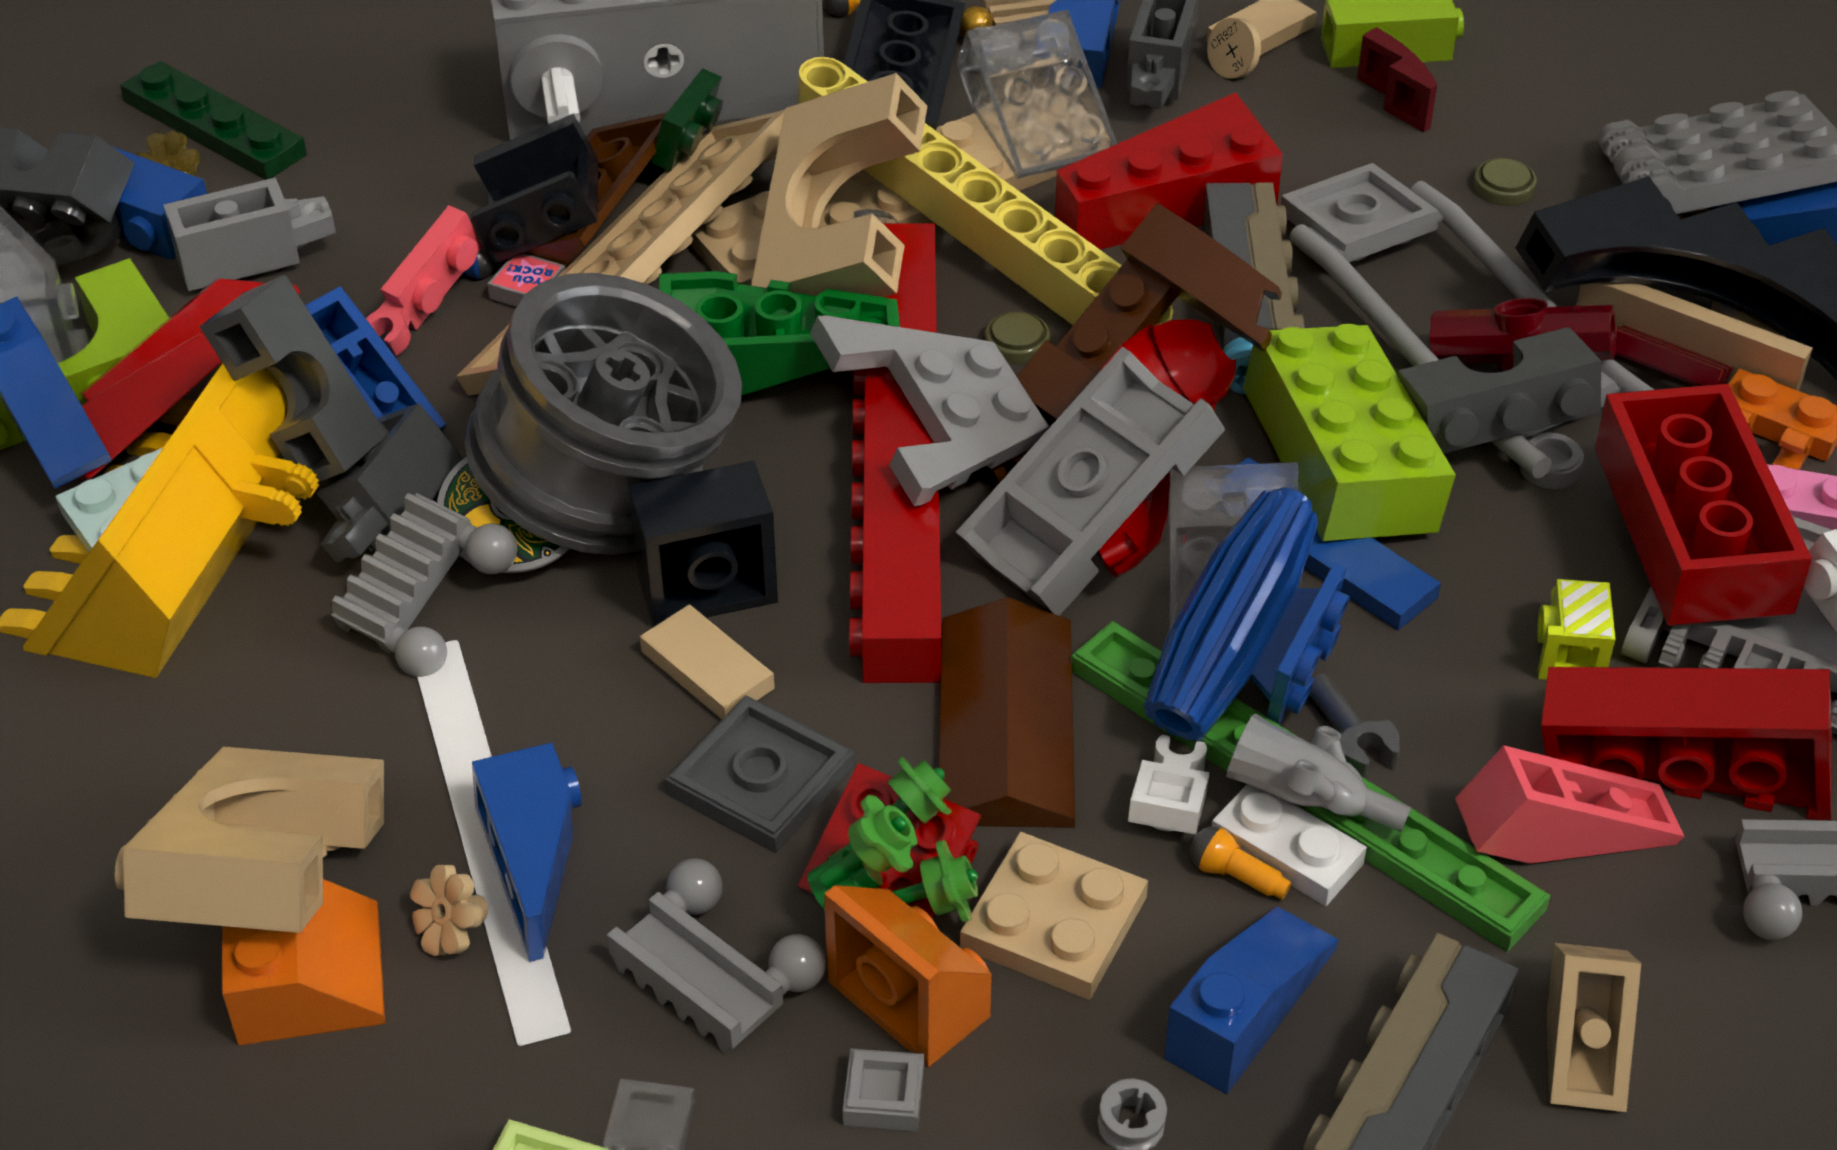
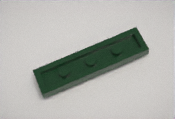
[120,61,307,180]

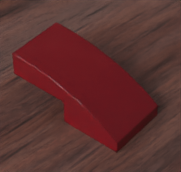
[1357,27,1438,133]

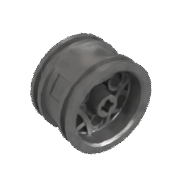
[464,273,742,555]

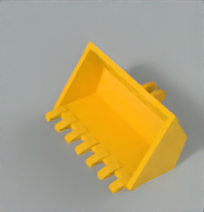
[0,363,319,678]

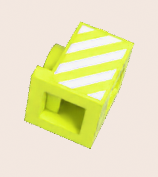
[1537,579,1616,680]

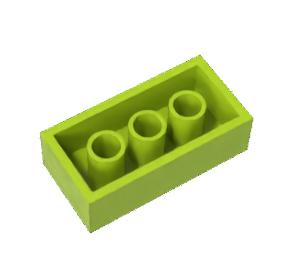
[1243,324,1456,541]

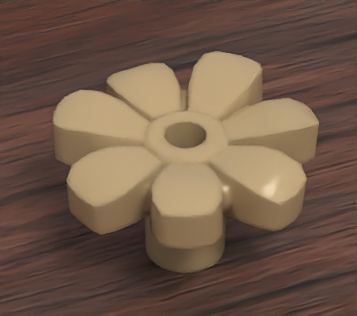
[410,865,488,956]

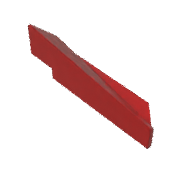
[76,278,301,480]

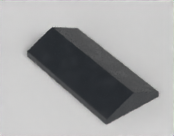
[843,0,965,130]

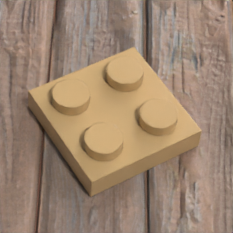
[960,832,1148,1000]

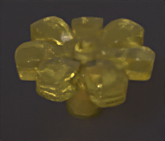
[136,131,201,177]

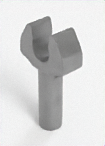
[1309,674,1400,779]

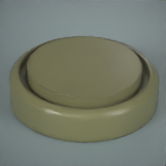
[1473,158,1537,206]
[984,311,1051,364]

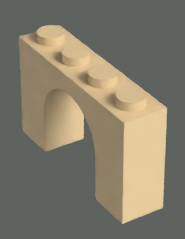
[751,73,927,297]
[115,747,384,933]

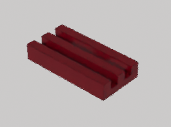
[1616,325,1734,386]

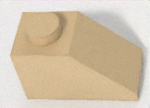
[1546,943,1641,1112]

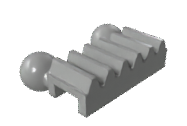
[331,493,517,677]
[1735,819,1837,940]
[607,858,826,1054]

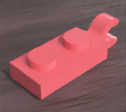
[366,205,483,356]

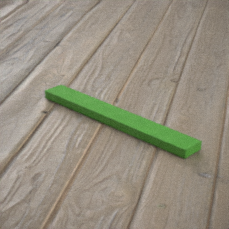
[1071,620,1550,952]

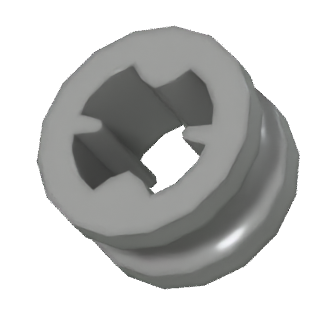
[1097,1078,1167,1150]

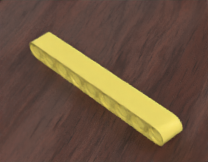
[798,57,1173,326]

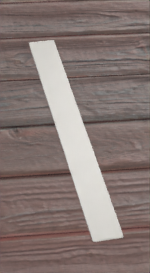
[417,640,571,1046]

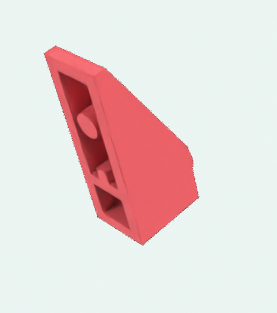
[1455,745,1685,864]

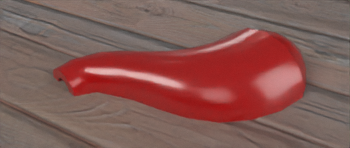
[1097,319,1236,578]

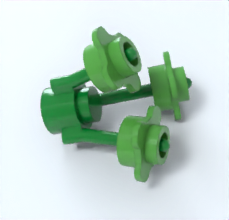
[807,757,978,922]

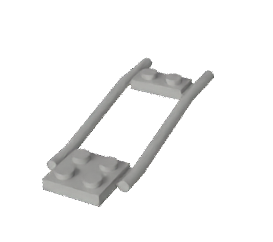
[1281,163,1654,479]

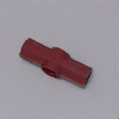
[1429,298,1617,371]

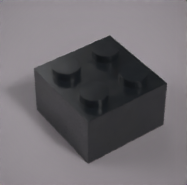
[628,460,778,627]

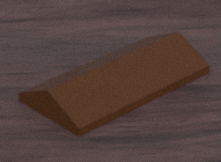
[499,112,667,267]
[939,597,1075,828]

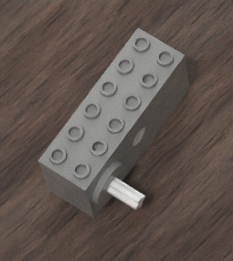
[491,0,824,140]

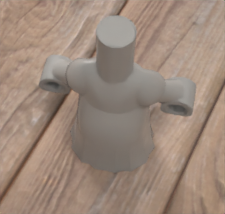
[1226,713,1412,832]

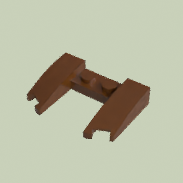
[1016,203,1282,425]

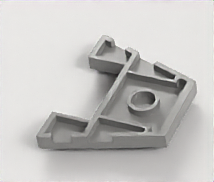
[810,315,1049,506]

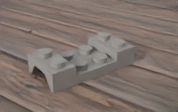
[956,347,1225,616]

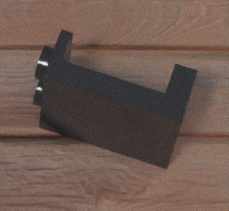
[471,113,598,264]

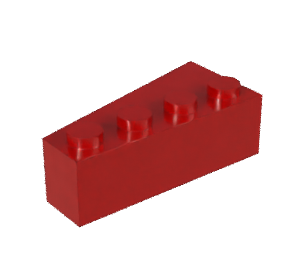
[1055,92,1283,250]
[1541,667,1833,821]

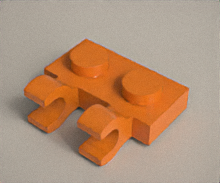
[1728,368,1837,470]

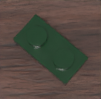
[651,68,723,171]

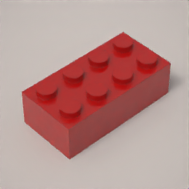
[1595,384,1812,626]

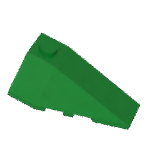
[659,271,900,395]

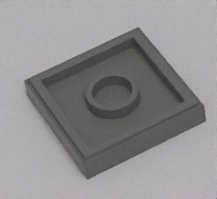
[665,695,855,854]

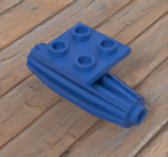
[1143,487,1350,741]

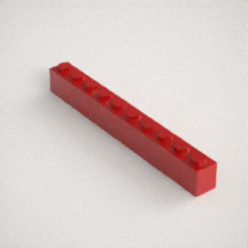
[849,223,942,683]

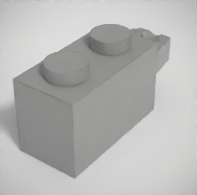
[163,177,336,291]

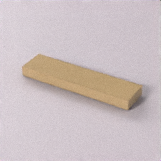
[1576,282,1812,391]

